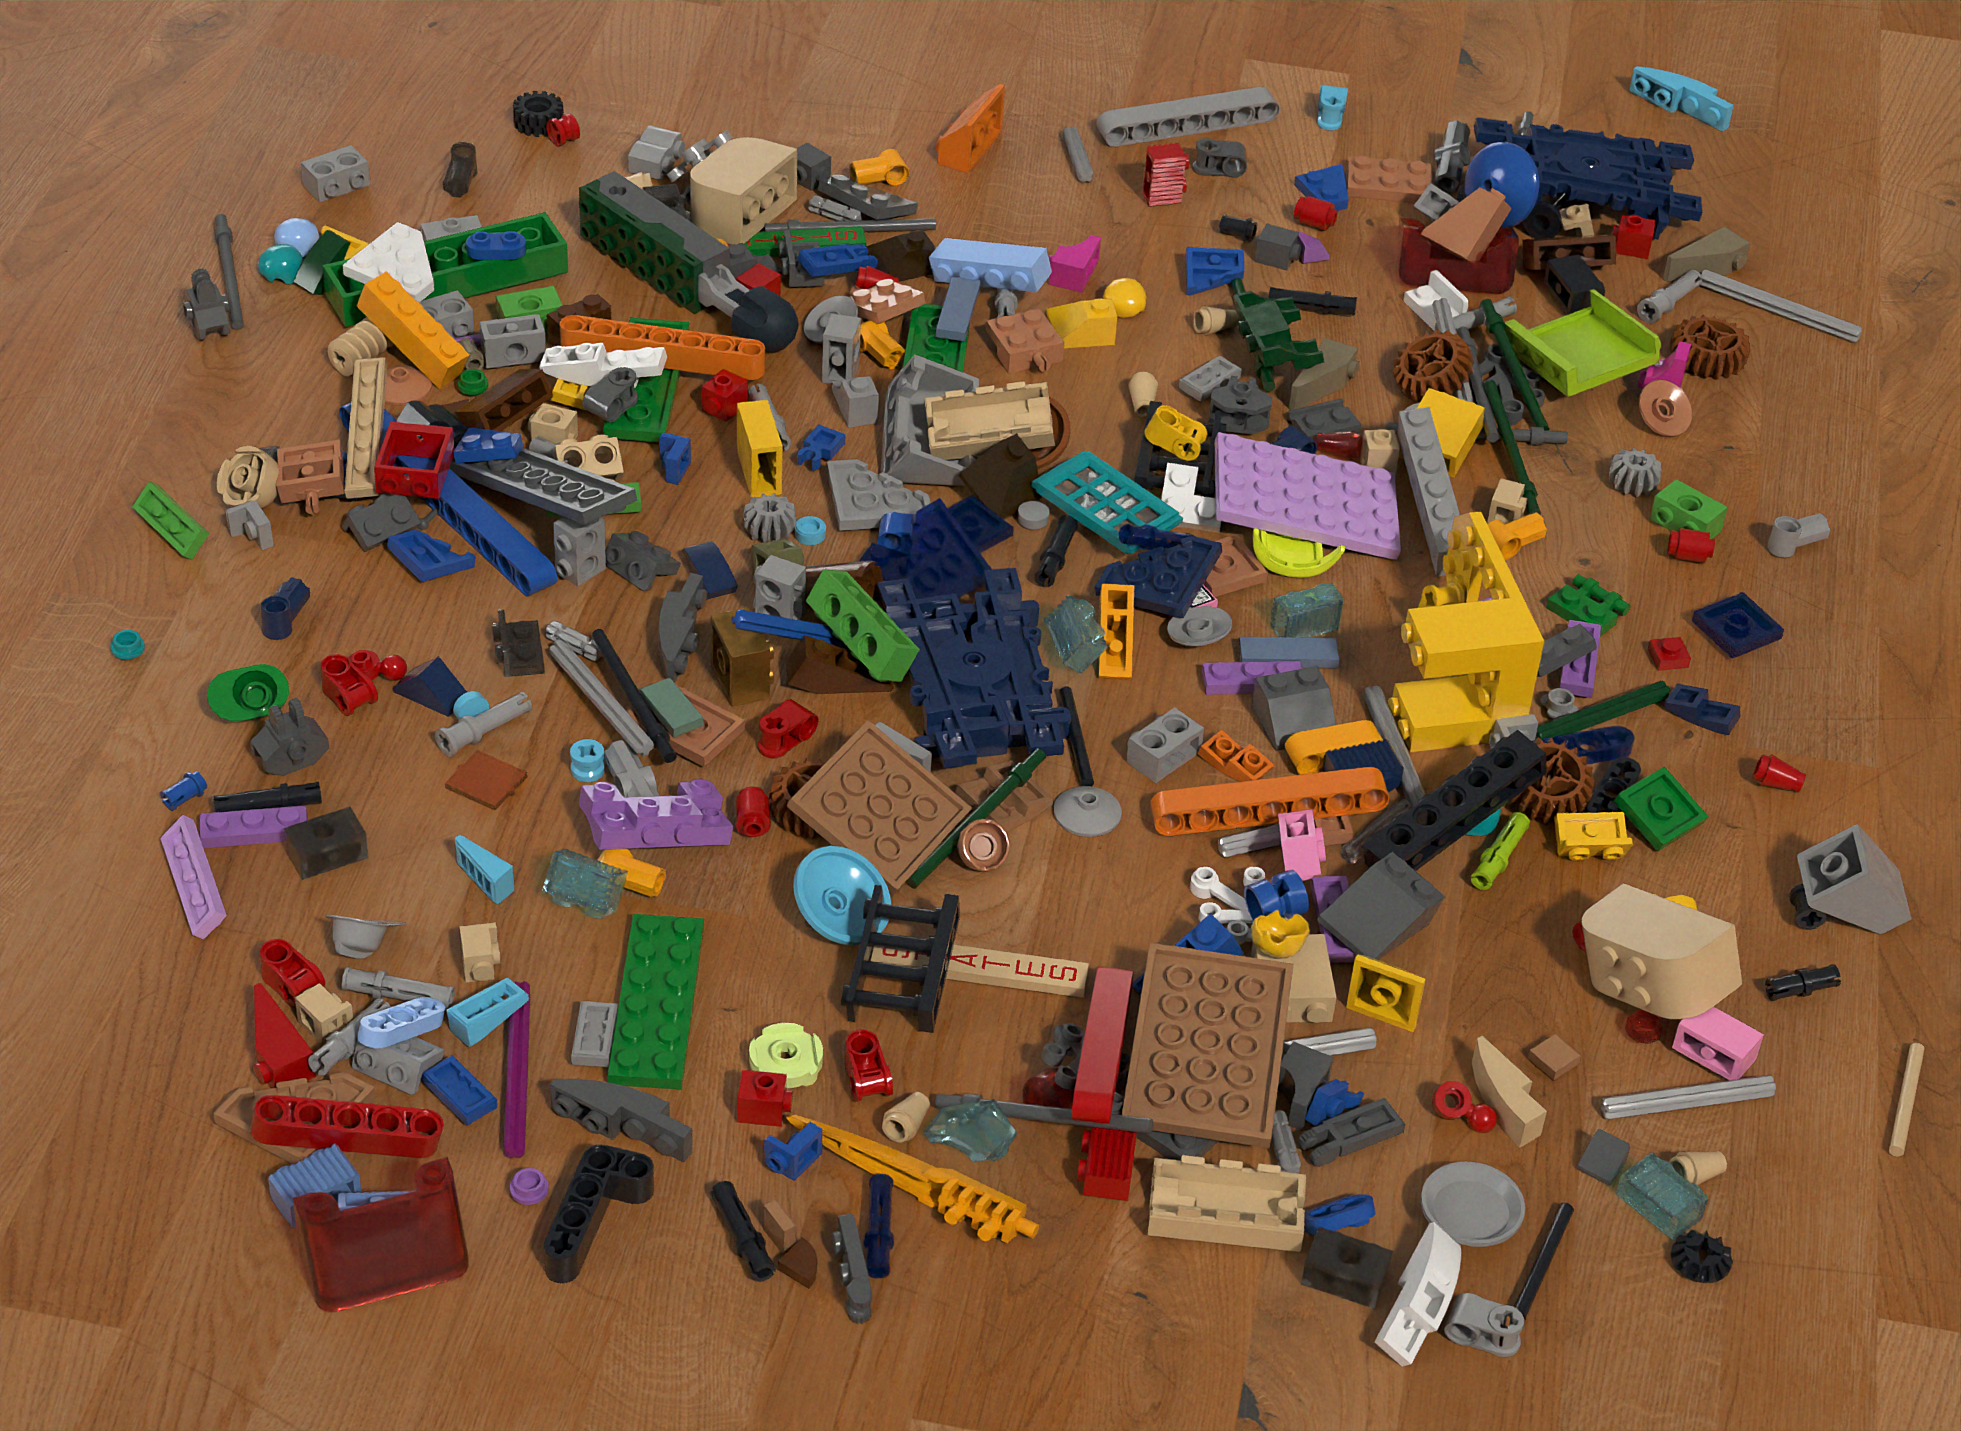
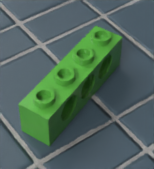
[806,569,920,682]

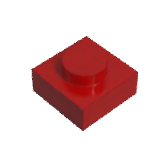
[1648,637,1691,671]

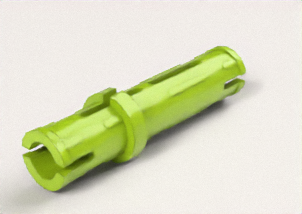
[1471,812,1530,890]

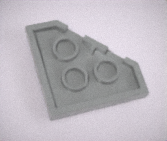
[827,459,934,531]

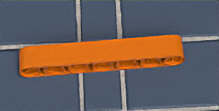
[560,315,765,380]
[1150,767,1390,836]

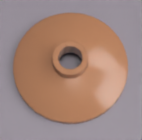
[385,365,432,406]
[1639,380,1692,437]

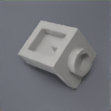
[226,500,274,550]
[1489,714,1538,749]

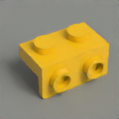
[1554,812,1633,861]

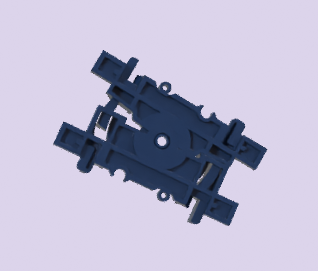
[1474,117,1702,240]
[877,568,1071,769]

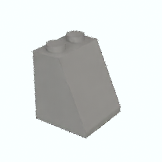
[1797,824,1912,934]

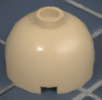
[217,445,279,509]

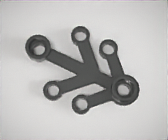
[1468,344,1545,426]
[1041,1023,1129,1115]

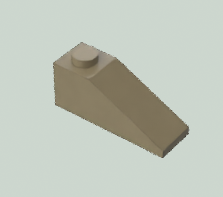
[1663,227,1750,282]
[1289,338,1360,410]

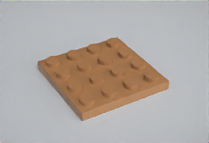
[786,720,972,897]

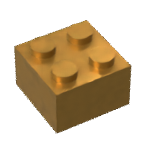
[711,607,774,707]

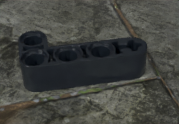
[544,1144,654,1284]

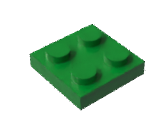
[1614,766,1709,852]

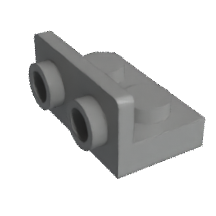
[352,1037,444,1095]

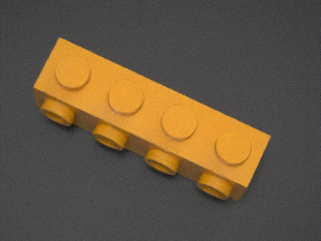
[357,271,469,389]

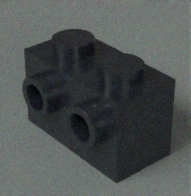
[1544,255,1605,315]

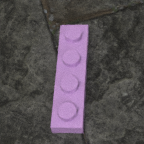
[160,815,227,939]

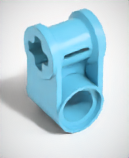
[1317,85,1348,130]

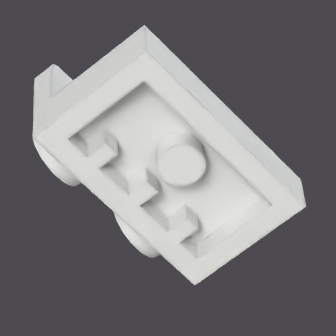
[1403,270,1468,331]

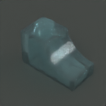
[924,1099,1018,1162]

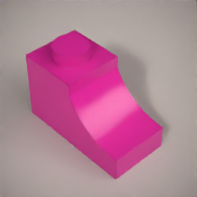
[1049,235,1101,293]
[1637,341,1691,388]

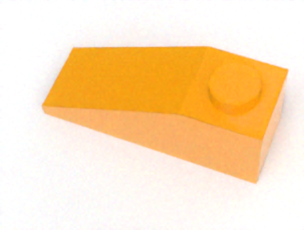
[1098,584,1134,680]

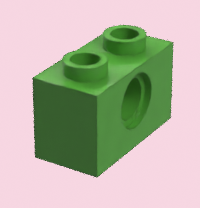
[496,286,562,333]
[1650,479,1728,539]

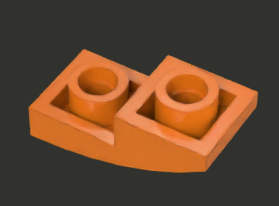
[1197,730,1275,782]

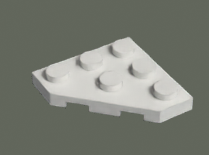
[343,222,434,302]

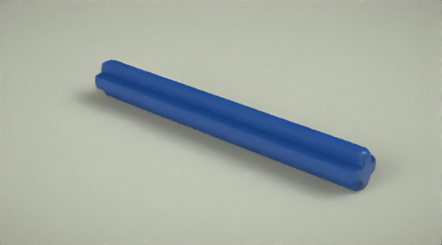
[732,610,849,649]

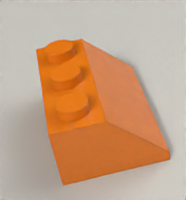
[936,84,1005,173]

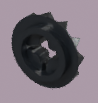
[1671,1229,1733,1283]

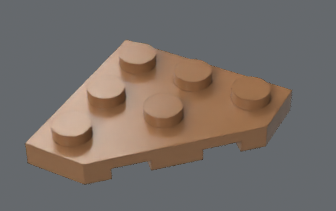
[213,1072,376,1164]

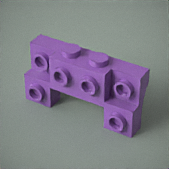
[578,779,733,850]

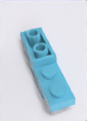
[1629,66,1734,132]

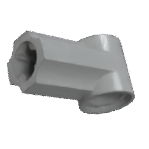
[1767,513,1830,558]

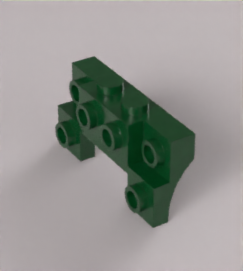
[1233,291,1324,370]

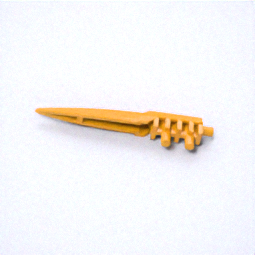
[786,1114,1039,1243]

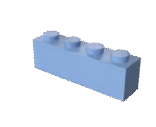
[929,238,1052,292]

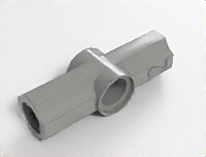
[604,740,660,797]

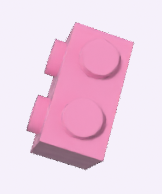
[1278,809,1326,881]
[1672,1007,1764,1080]

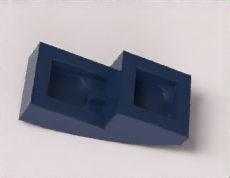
[682,541,738,600]
[1665,683,1740,735]

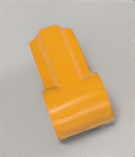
[849,149,909,185]
[860,320,905,370]
[1487,512,1547,560]
[589,849,666,897]

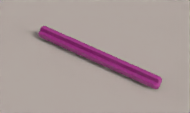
[504,981,530,1158]

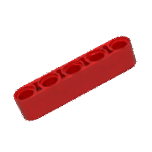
[250,1095,444,1158]

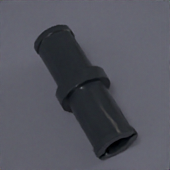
[1765,964,1841,1001]

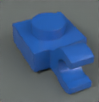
[1305,1079,1364,1126]

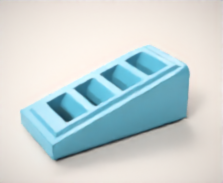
[455,835,514,904]
[446,977,529,1047]

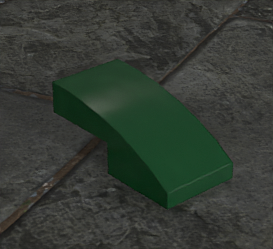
[294,230,351,295]

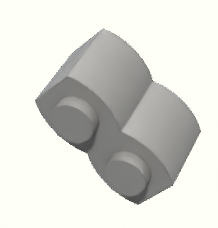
[628,125,685,180]

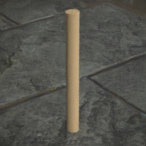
[1889,1043,1924,1157]

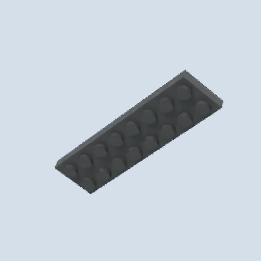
[449,448,637,525]

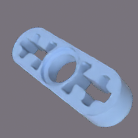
[357,997,445,1048]

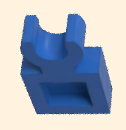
[798,425,846,471]

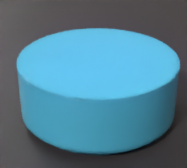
[794,516,826,545]
[453,691,489,720]

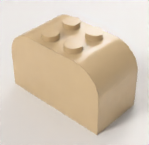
[690,137,797,245]
[1582,883,1743,1019]

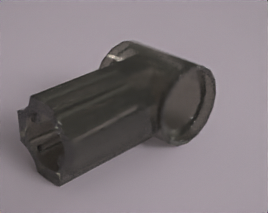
[443,142,477,198]

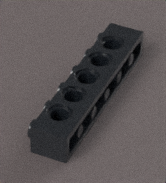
[1363,729,1547,871]

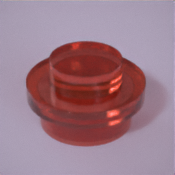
[1625,1010,1662,1044]

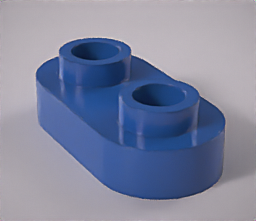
[466,231,526,260]
[1304,1194,1376,1239]

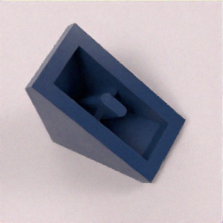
[393,656,467,717]

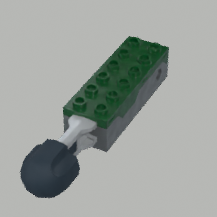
[578,171,799,353]

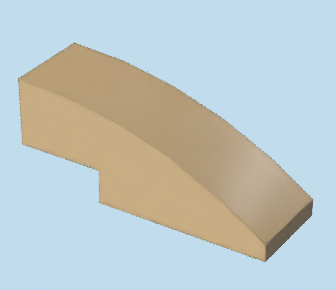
[1472,1036,1547,1148]

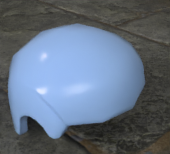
[274,218,319,257]

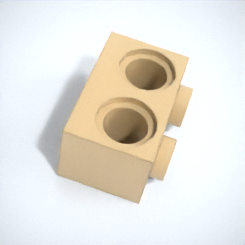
[553,435,624,482]

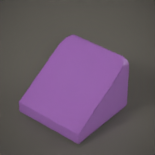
[1296,231,1330,263]

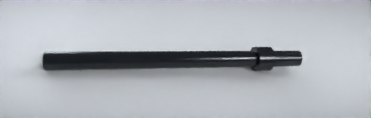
[592,629,677,763]

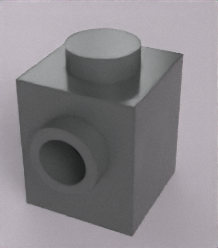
[796,143,831,191]
[1255,224,1301,271]

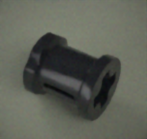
[1789,884,1827,930]

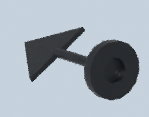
[1523,192,1593,239]

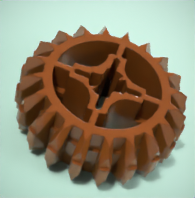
[1670,315,1751,380]
[1393,329,1474,403]
[1510,737,1595,824]
[769,758,825,839]

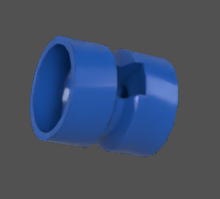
[1244,869,1309,920]

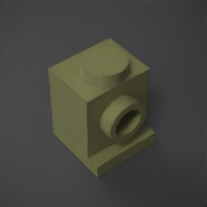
[752,538,804,575]

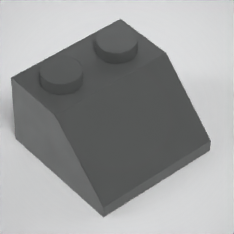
[1251,666,1336,751]

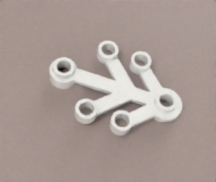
[1190,867,1290,944]

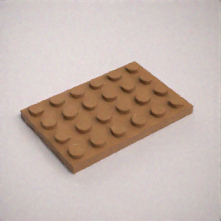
[1122,943,1294,1148]

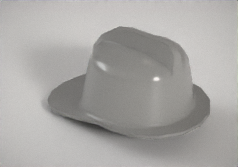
[325,915,407,959]

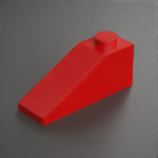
[254,982,316,1089]

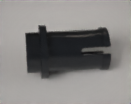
[1219,214,1257,241]

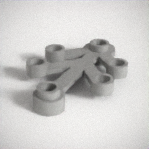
[666,130,733,182]

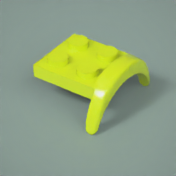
[1252,528,1345,578]

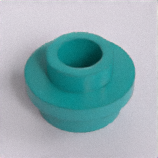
[110,630,145,660]

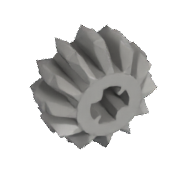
[1609,447,1662,497]
[743,493,796,542]

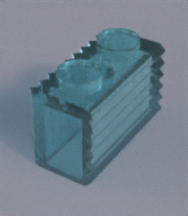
[1270,583,1344,638]
[1044,595,1109,673]
[542,849,628,919]
[1616,1153,1708,1241]

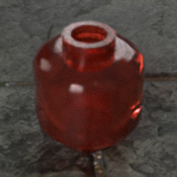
[1022,1067,1075,1109]

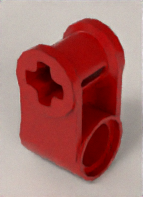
[321,654,378,716]
[758,699,819,759]
[260,939,326,1007]
[845,1029,893,1102]

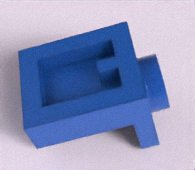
[659,433,691,485]
[764,1122,822,1181]

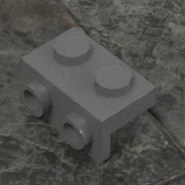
[778,230,824,287]
[342,494,422,552]
[605,531,681,591]

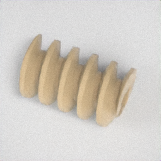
[328,317,393,376]

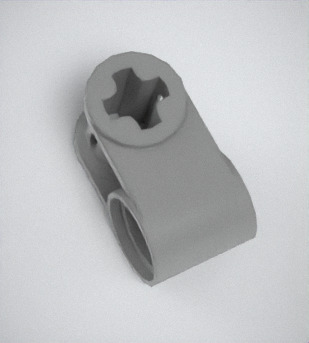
[1444,1293,1524,1357]

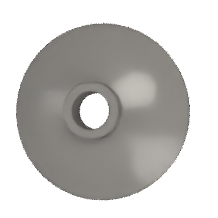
[804,296,858,344]
[1167,606,1232,646]
[1053,786,1122,837]

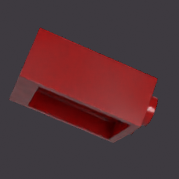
[374,421,454,499]

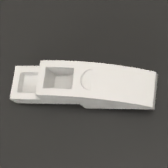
[539,343,667,388]
[1375,1222,1461,1367]

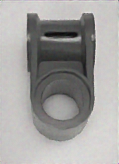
[1192,138,1247,178]
[583,367,638,422]

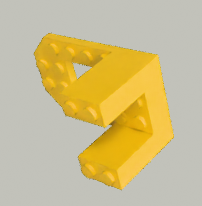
[1388,511,1544,752]

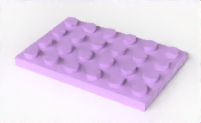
[1214,432,1401,560]

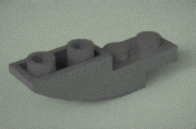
[659,573,707,683]
[550,1079,692,1163]

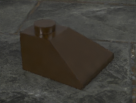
[866,230,935,282]
[959,433,1042,525]

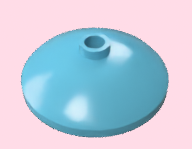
[793,846,891,945]

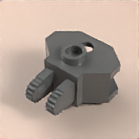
[183,268,230,340]
[1208,375,1272,434]
[250,698,329,776]

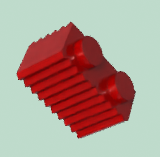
[1142,143,1189,206]
[1077,1127,1137,1201]

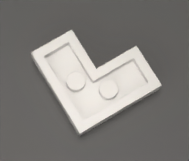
[1158,463,1221,533]

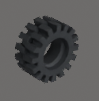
[513,91,564,137]

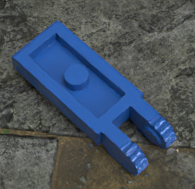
[797,244,878,277]

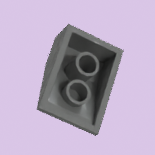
[1317,852,1445,960]

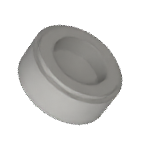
[1017,501,1049,530]

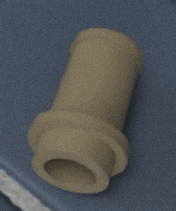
[458,337,485,370]

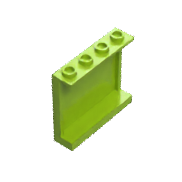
[1504,289,1661,397]

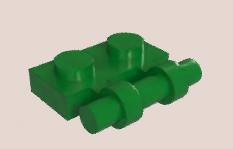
[1546,574,1631,637]

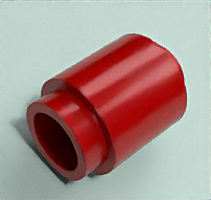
[1294,196,1338,231]
[1667,528,1715,563]
[735,786,771,837]

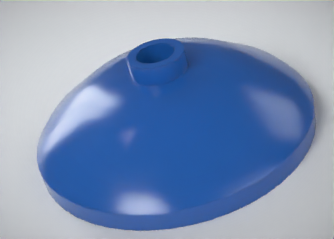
[1465,142,1539,228]

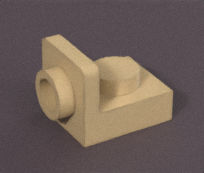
[1560,204,1594,236]

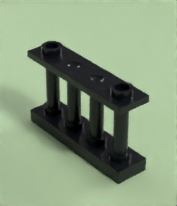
[1134,401,1227,498]
[841,885,960,1033]

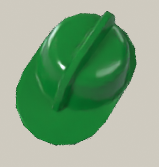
[207,664,289,722]

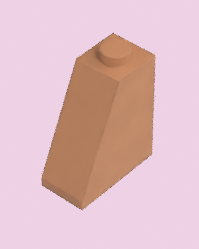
[1421,187,1512,267]

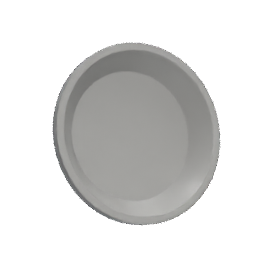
[1421,1162,1525,1247]

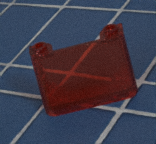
[1398,217,1519,294]
[293,1157,469,1313]

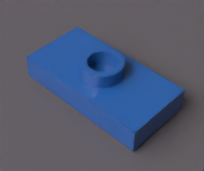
[422,1055,498,1126]

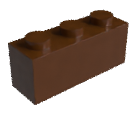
[1522,234,1616,270]
[455,369,554,431]

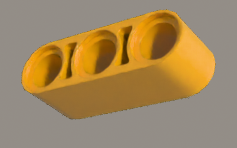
[1285,720,1383,775]

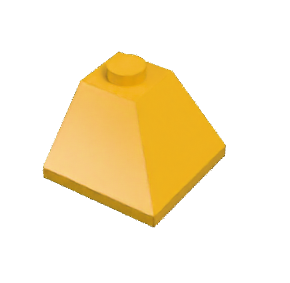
[1046,299,1118,348]
[1346,954,1426,1032]

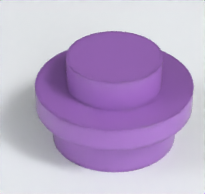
[510,1168,549,1205]

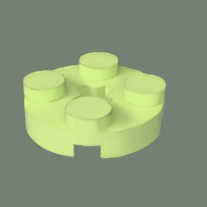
[749,1023,823,1088]

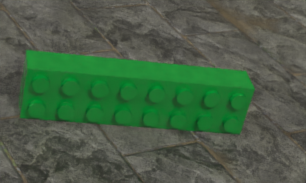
[323,212,568,327]

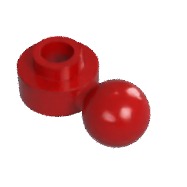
[348,650,407,681]
[1432,1081,1497,1133]

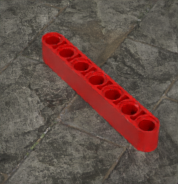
[1072,966,1134,1124]

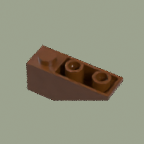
[786,635,894,694]

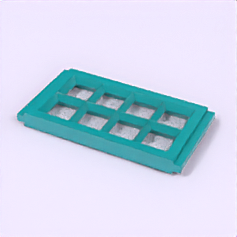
[1032,451,1183,555]

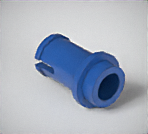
[160,771,207,811]

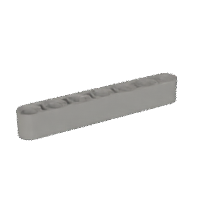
[1096,87,1280,147]

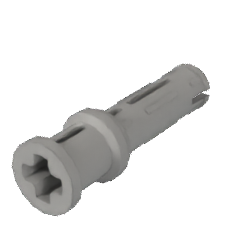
[1637,270,1702,324]
[435,692,532,757]

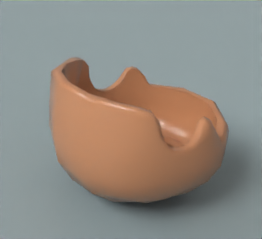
[957,819,1010,872]

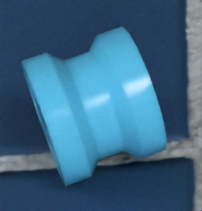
[570,739,605,782]

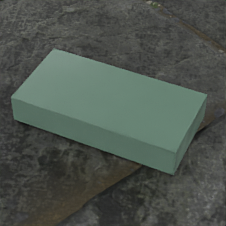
[640,678,703,737]

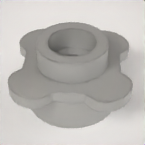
[1541,688,1579,719]

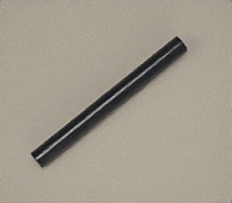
[1059,686,1094,787]
[1514,1203,1574,1321]

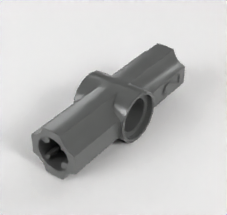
[1434,120,1471,193]

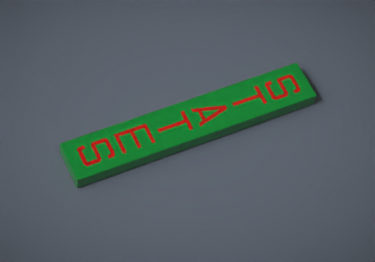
[727,226,866,257]

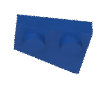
[1295,164,1349,211]
[1185,247,1245,296]
[453,428,523,463]
[387,530,476,582]

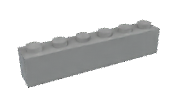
[1397,407,1460,577]

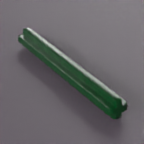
[1535,681,1670,743]

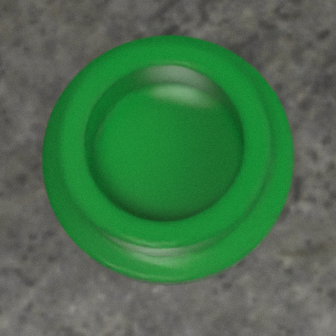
[457,369,488,396]

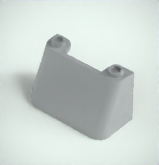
[881,354,979,486]

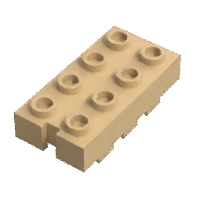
[925,381,1055,460]
[1147,1155,1306,1252]

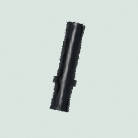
[1268,287,1357,316]
[1035,515,1078,587]
[214,782,322,813]
[710,1181,776,1282]

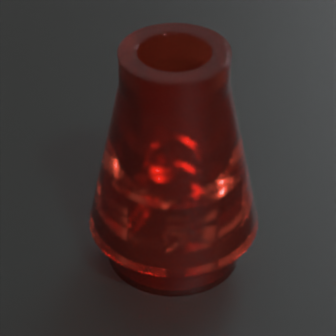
[1316,430,1363,461]

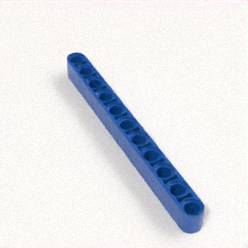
[339,402,558,596]

